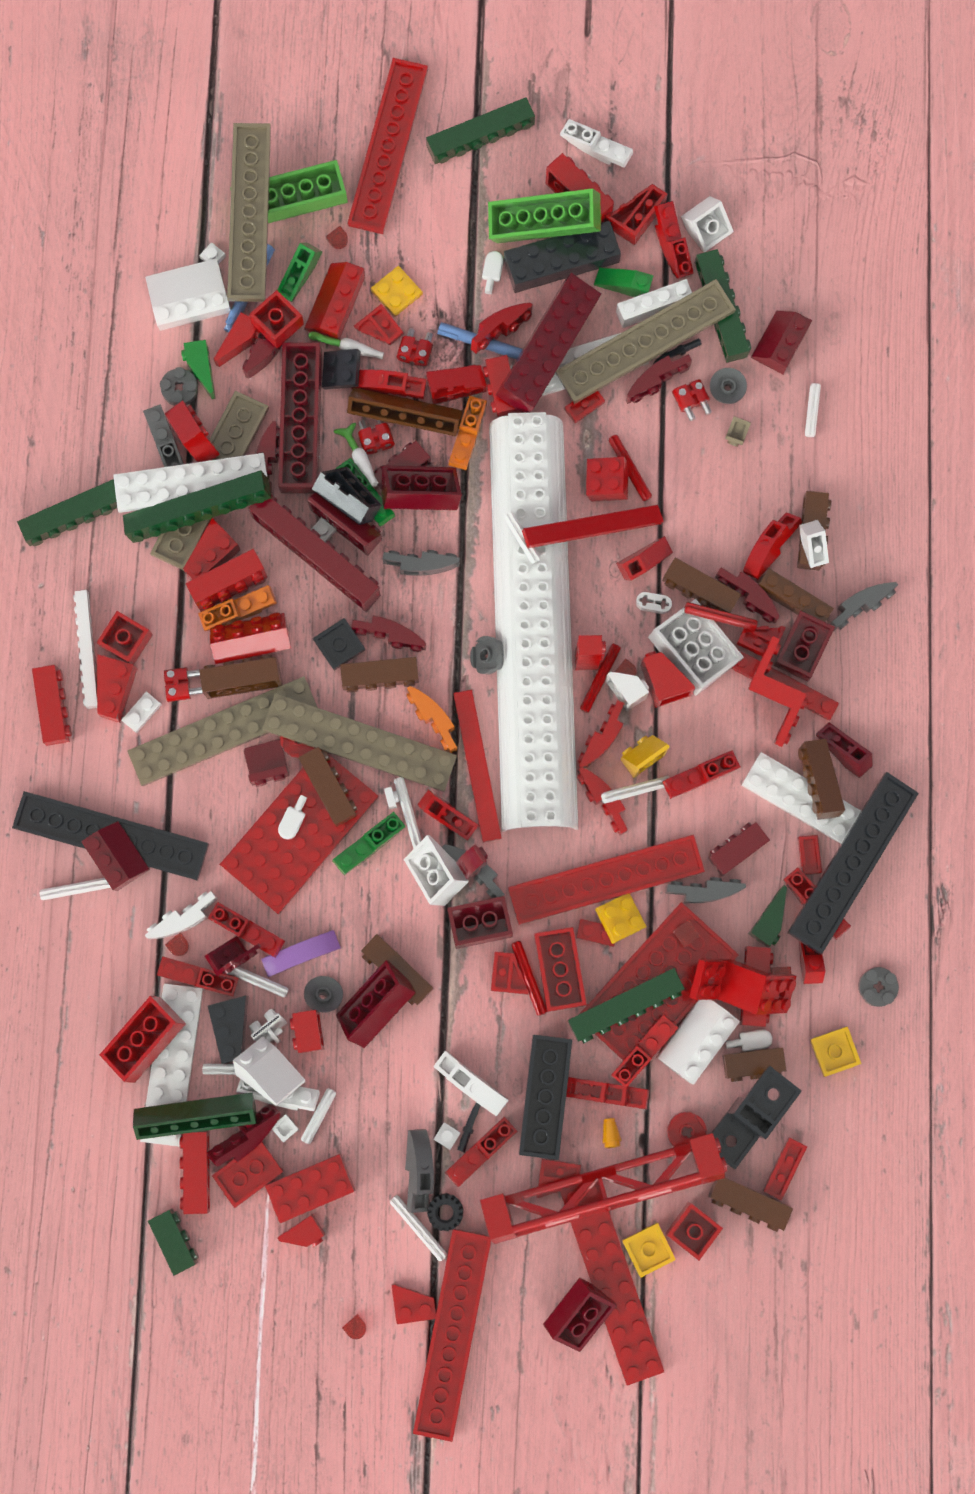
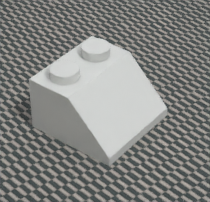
[681,196,734,252]
[605,672,649,712]

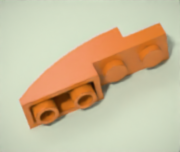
[448,396,487,470]
[198,585,277,631]
[406,686,457,753]

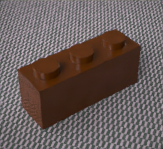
[722,1048,787,1082]

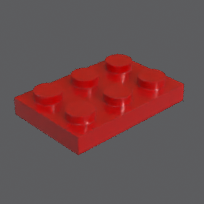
[212,1141,284,1208]

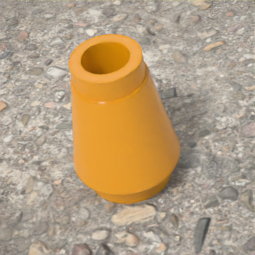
[602,1118,622,1148]

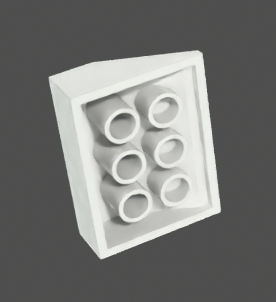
[145,258,231,331]
[648,599,744,696]

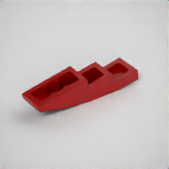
[566,1077,650,1110]

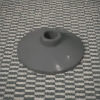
[710,368,747,404]
[304,976,343,1013]

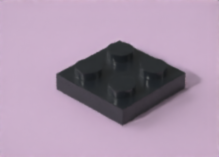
[322,349,361,390]
[312,618,365,671]

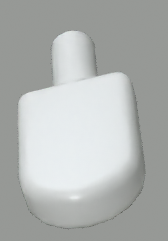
[482,251,504,294]
[278,795,307,839]
[725,1029,773,1052]

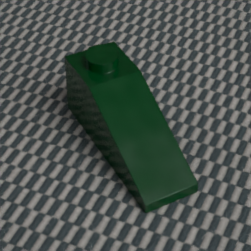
[748,885,787,947]

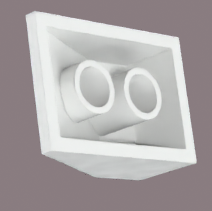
[404,835,469,906]
[233,1037,305,1106]

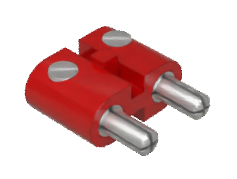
[396,328,433,367]
[672,379,712,421]
[358,420,395,455]
[164,667,203,702]

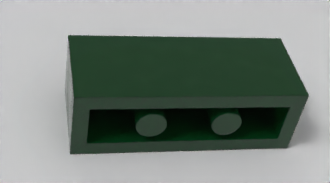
[148,1208,199,1276]

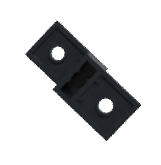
[712,1066,802,1169]

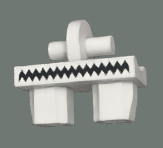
[249,1009,287,1044]

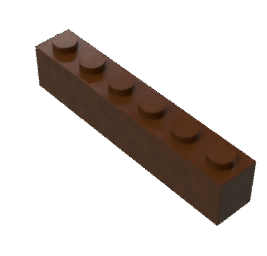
[347,387,463,437]

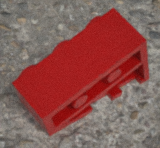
[605,184,667,245]
[426,364,487,404]
[165,400,220,462]
[183,518,240,580]
[97,654,137,723]

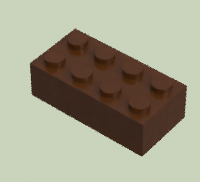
[199,655,283,699]

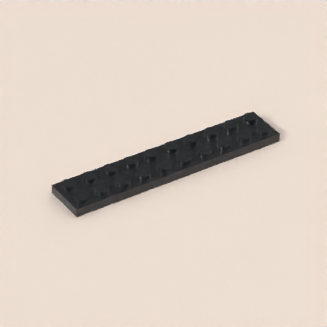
[787,772,919,955]
[12,791,209,881]

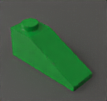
[277,242,322,302]
[594,267,654,297]
[181,340,216,399]

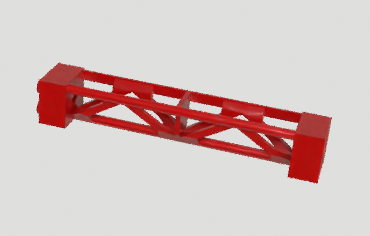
[480,1133,728,1244]

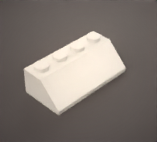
[656,999,740,1085]

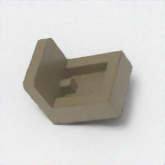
[725,416,751,447]

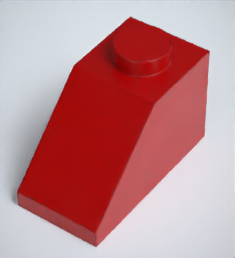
[277,1214,325,1247]

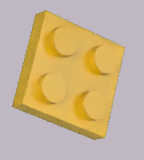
[371,265,423,317]
[595,893,647,944]
[810,1026,861,1077]
[622,1223,676,1278]

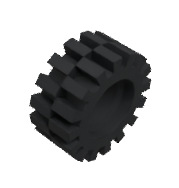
[427,1193,463,1231]

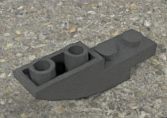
[143,404,184,467]
[382,550,460,576]
[830,582,898,631]
[442,844,505,898]
[665,877,746,904]
[405,1129,434,1213]

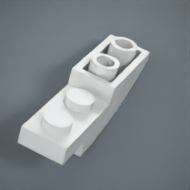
[560,119,633,168]
[145,891,218,939]
[433,1051,509,1116]
[236,1079,320,1111]

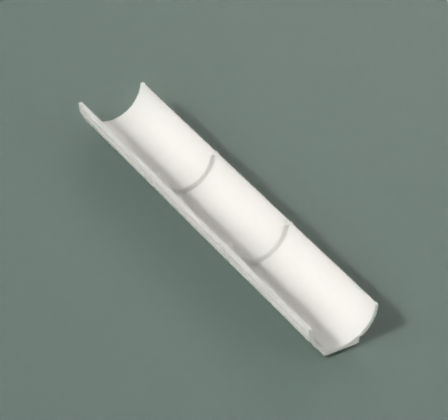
[489,412,578,832]

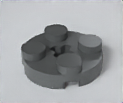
[160,367,198,405]
[470,636,503,675]
[858,967,899,1007]

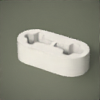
[636,592,672,614]

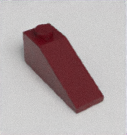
[816,722,873,778]

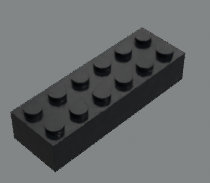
[504,221,621,293]
[519,1035,573,1160]

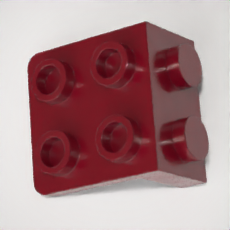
[244,740,290,787]
[204,936,261,976]

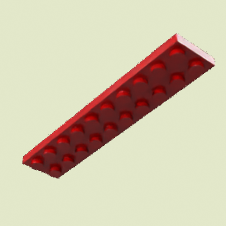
[347,58,428,234]
[508,835,705,925]
[560,1181,664,1386]
[413,1229,491,1442]

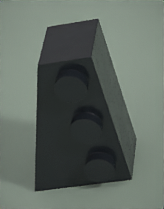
[312,467,382,525]
[208,996,249,1064]

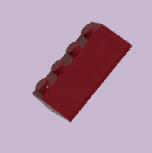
[381,465,462,510]
[307,493,382,556]
[336,960,416,1048]

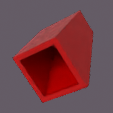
[640,651,695,708]

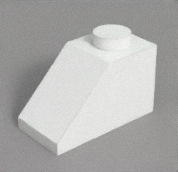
[799,520,829,568]

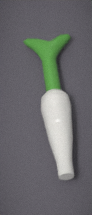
[308,332,384,359]
[333,423,378,487]

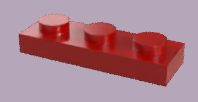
[763,1137,807,1201]

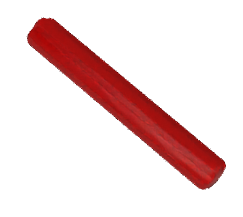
[609,435,652,501]
[684,602,758,631]
[580,643,621,713]
[511,941,547,1016]

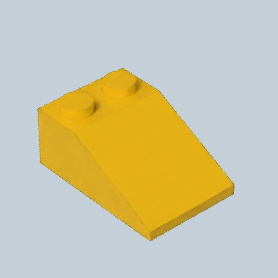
[620,735,670,778]

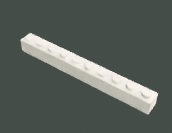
[73,590,97,709]

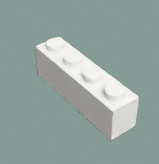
[616,279,692,328]

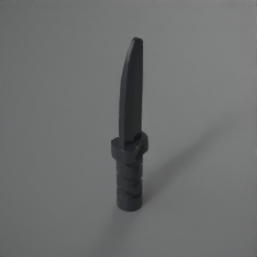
[653,338,702,364]
[457,1102,481,1153]

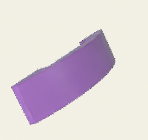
[261,930,341,977]

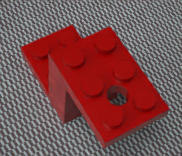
[748,636,808,747]
[689,959,797,1015]

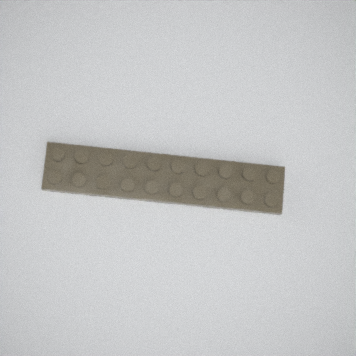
[227,123,271,302]
[555,279,736,404]
[150,391,269,571]
[127,676,318,786]
[262,693,457,792]

